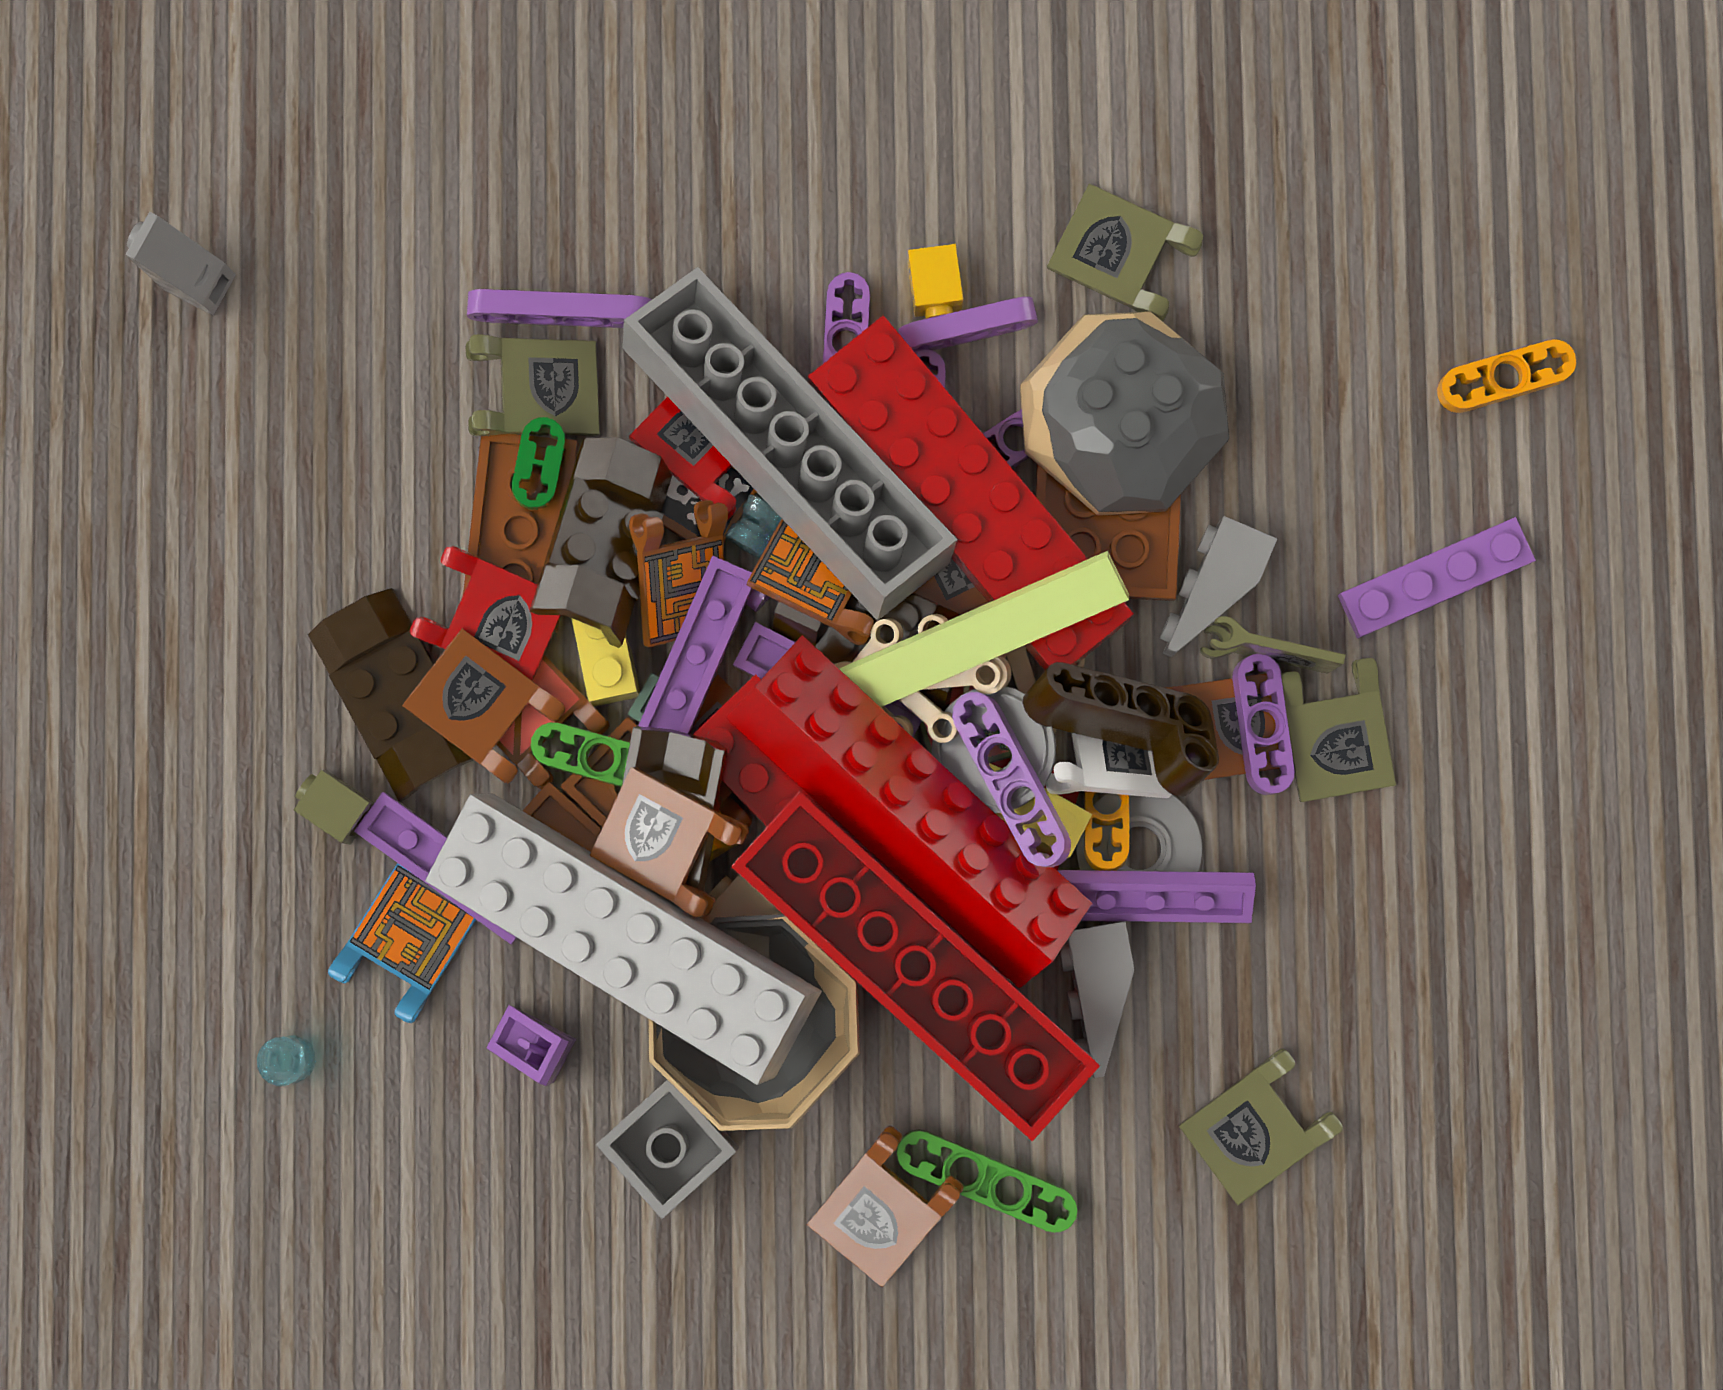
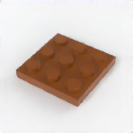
[1035,464,1181,601]

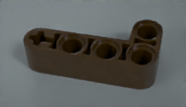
[1022,662,1219,797]

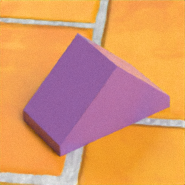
[487,1005,576,1086]

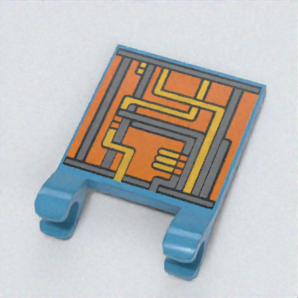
[328,863,476,1023]

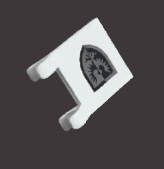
[1046,733,1172,798]

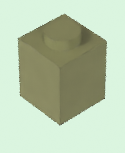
[293,770,374,845]

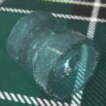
[725,495,782,559]
[257,1035,315,1086]

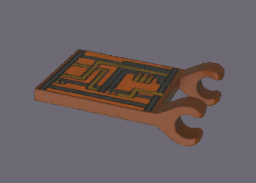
[629,500,728,647]
[746,519,874,645]

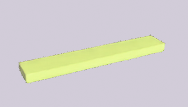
[839,551,1129,707]

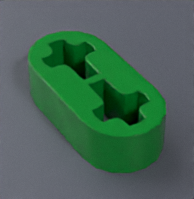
[512,417,565,510]

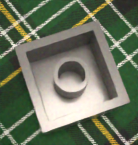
[596,1080,739,1219]

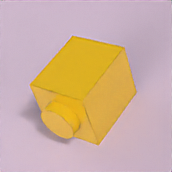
[907,244,963,319]

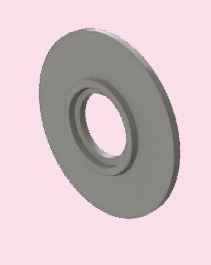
[932,687,1056,813]
[1076,793,1202,872]

